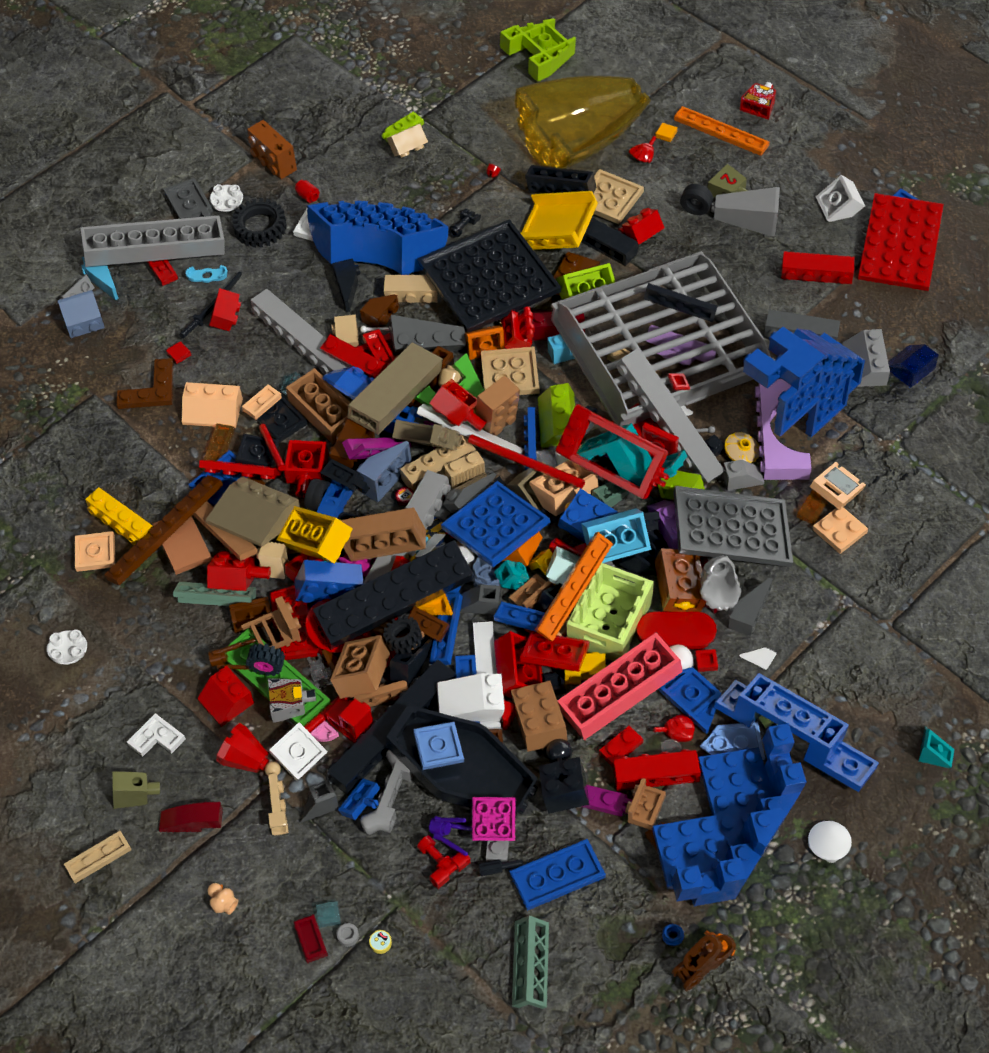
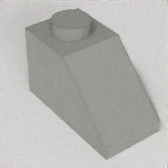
[723,459,764,491]

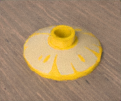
[724,432,759,464]

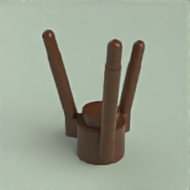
[209,639,256,670]

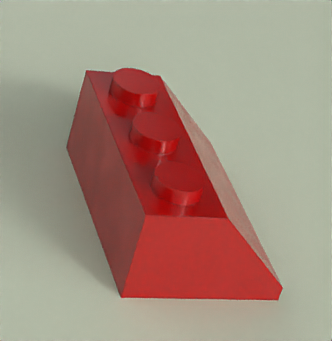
[494,631,543,698]

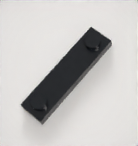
[644,283,718,322]

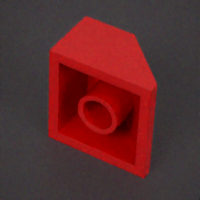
[197,665,254,727]

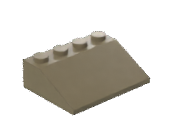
[206,476,299,547]

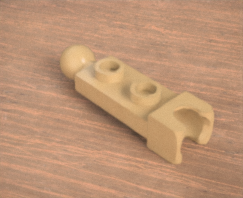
[265,761,289,835]

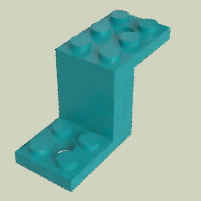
[577,423,688,487]

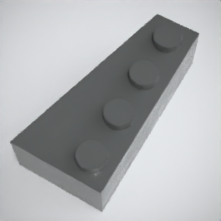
[388,315,466,356]

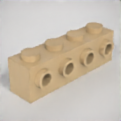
[400,435,476,492]

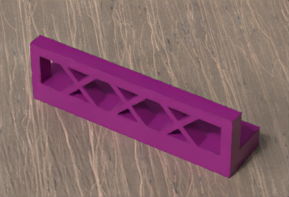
[342,438,412,459]

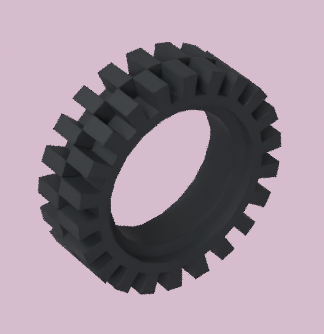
[232,198,287,248]

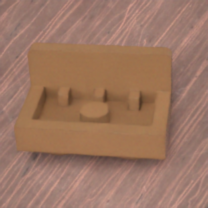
[509,574,553,610]
[625,778,666,830]

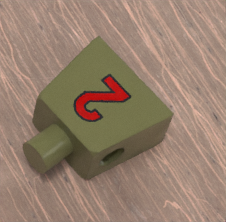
[707,164,748,198]

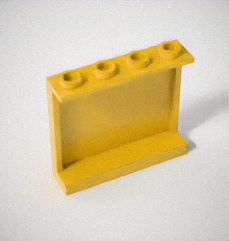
[521,191,598,250]

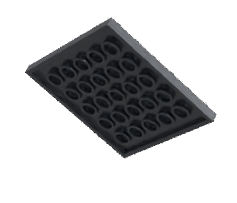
[418,219,561,333]

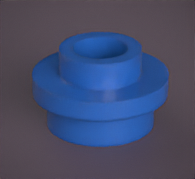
[662,924,684,946]

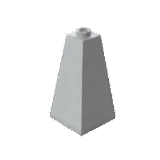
[711,187,780,237]

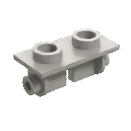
[60,274,95,300]

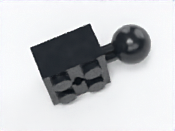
[539,739,590,814]

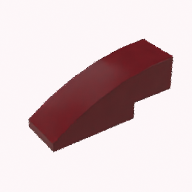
[159,802,223,832]

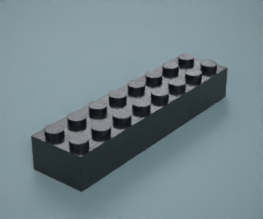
[313,540,473,650]

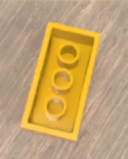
[277,506,353,564]

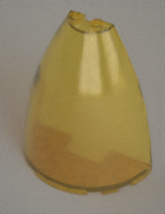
[515,76,651,169]

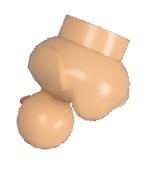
[207,883,238,915]

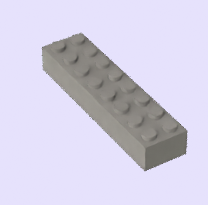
[80,215,225,267]

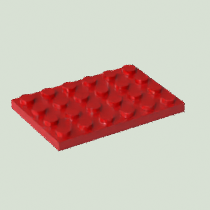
[858,193,944,291]

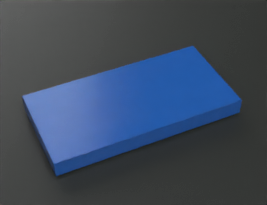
[509,838,606,911]

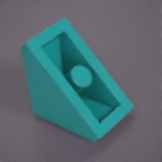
[919,726,955,768]

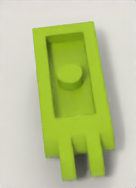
[382,111,424,143]

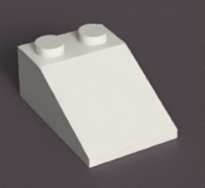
[437,673,505,722]

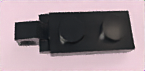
[320,458,370,494]

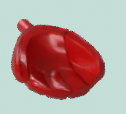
[629,136,656,163]
[653,714,695,742]

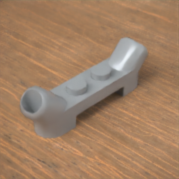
[360,750,413,835]

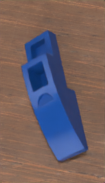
[317,482,354,518]

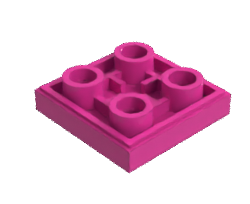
[472,797,515,841]

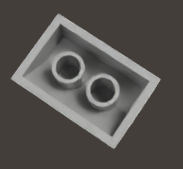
[842,329,890,387]

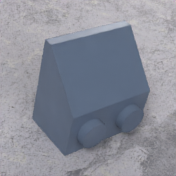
[58,290,105,338]

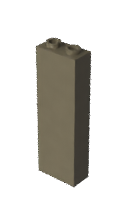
[348,342,442,435]

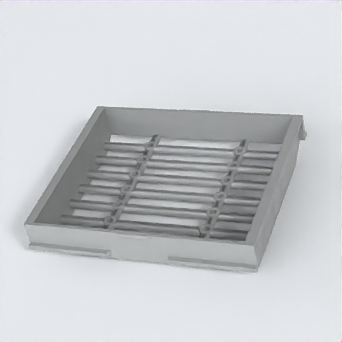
[551,251,775,426]

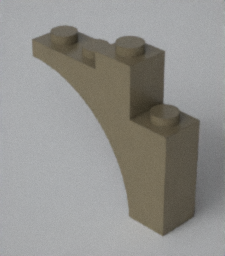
[392,420,462,451]

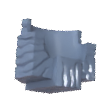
[472,557,500,587]

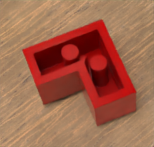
[326,698,373,744]

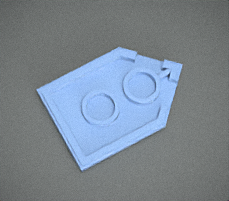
[700,721,765,760]

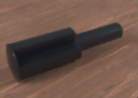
[478,859,523,877]

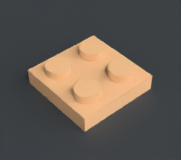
[812,507,868,554]
[75,531,115,572]

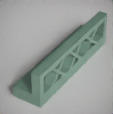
[173,582,256,606]
[512,916,549,1009]

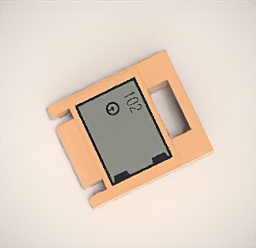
[810,462,866,510]

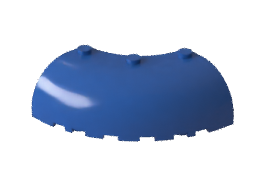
[307,201,448,275]

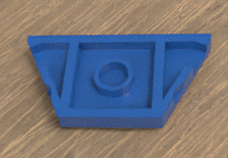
[657,667,722,734]

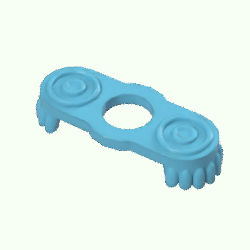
[186,265,227,283]

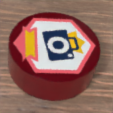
[395,487,414,506]

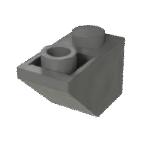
[460,584,501,615]

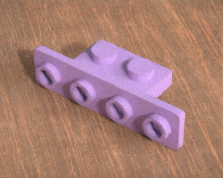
[646,325,716,365]

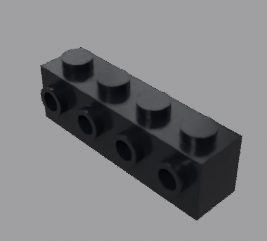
[525,165,597,194]

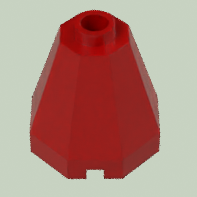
[216,723,270,773]

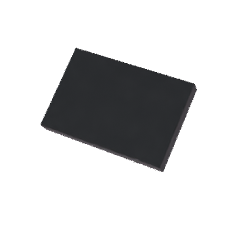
[256,388,308,442]

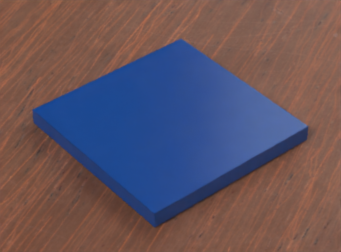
[441,481,550,568]

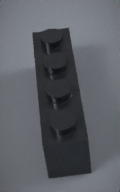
[581,217,638,266]

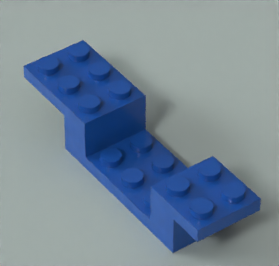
[714,673,879,792]

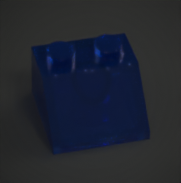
[888,344,939,388]

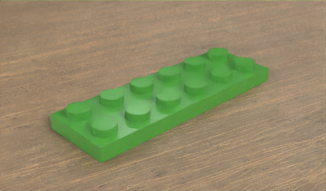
[226,628,331,726]

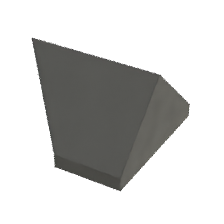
[300,781,339,823]

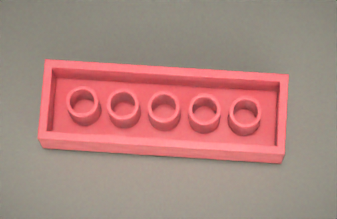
[557,633,683,740]

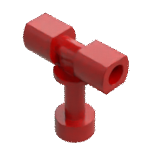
[417,835,470,889]

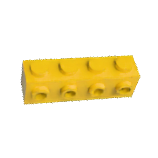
[85,487,153,545]

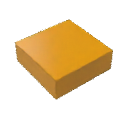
[656,123,678,142]

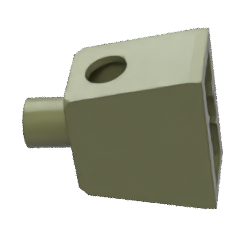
[112,772,160,809]

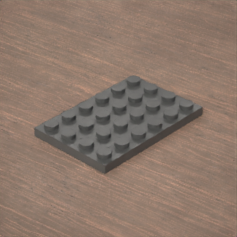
[673,486,793,567]

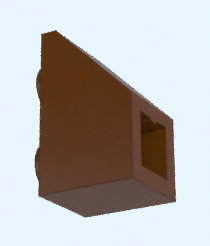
[360,294,399,328]

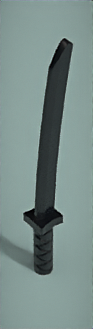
[179,271,242,339]

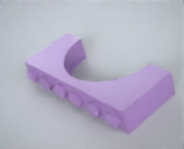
[755,379,811,480]

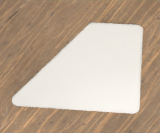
[739,648,776,670]

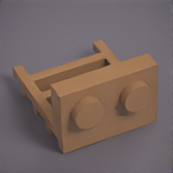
[241,596,301,649]

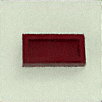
[294,914,328,963]

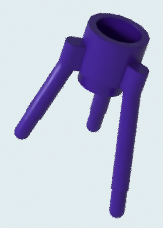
[429,816,472,856]

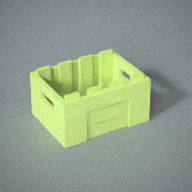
[567,563,654,662]

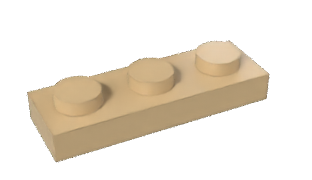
[64,831,131,883]

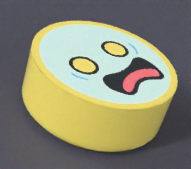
[369,930,392,954]

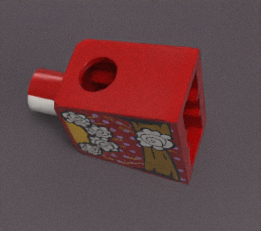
[740,82,776,120]

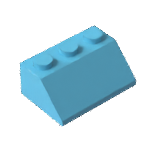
[581,508,651,563]

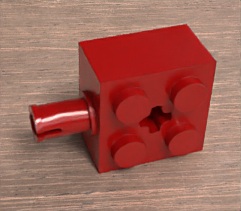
[429,379,487,432]
[284,440,329,498]
[207,551,271,591]

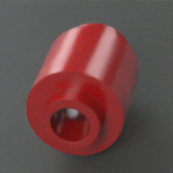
[295,180,320,203]

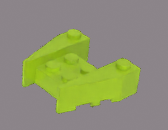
[500,18,576,82]

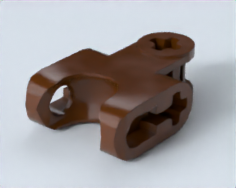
[672,934,736,991]

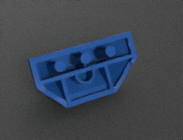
[322,366,375,400]

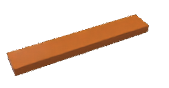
[674,106,769,156]
[535,532,613,642]

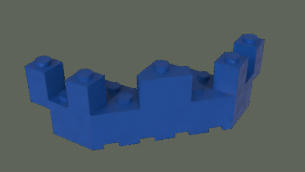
[743,327,865,437]
[652,723,806,906]

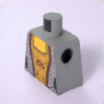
[268,679,316,723]

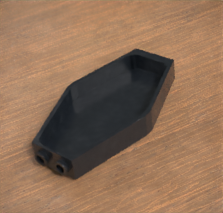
[385,705,538,819]

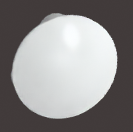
[210,184,243,212]
[47,630,87,665]
[808,821,851,863]

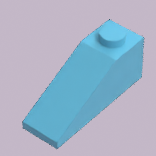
[81,257,119,300]

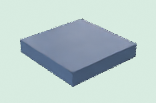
[413,722,464,770]

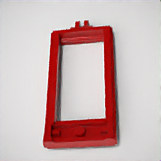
[556,404,669,499]

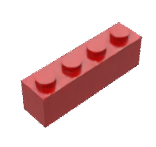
[781,251,855,284]
[613,749,701,791]

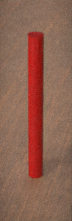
[259,424,286,471]

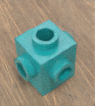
[494,560,529,590]

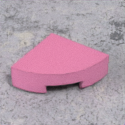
[310,720,339,742]

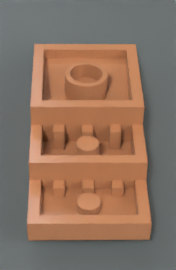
[152,517,212,575]

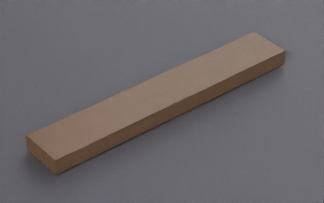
[193,501,257,561]

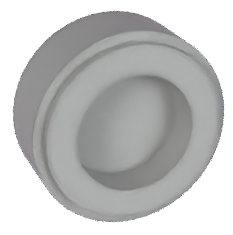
[337,923,359,947]

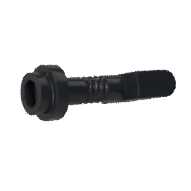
[449,208,481,237]

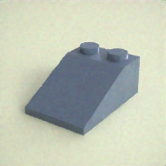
[357,441,412,502]

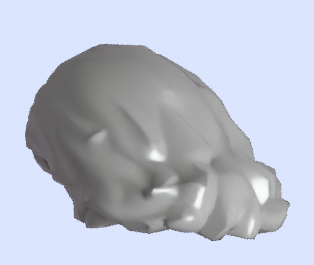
[700,555,742,611]

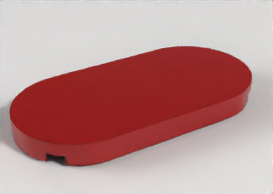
[637,611,717,649]

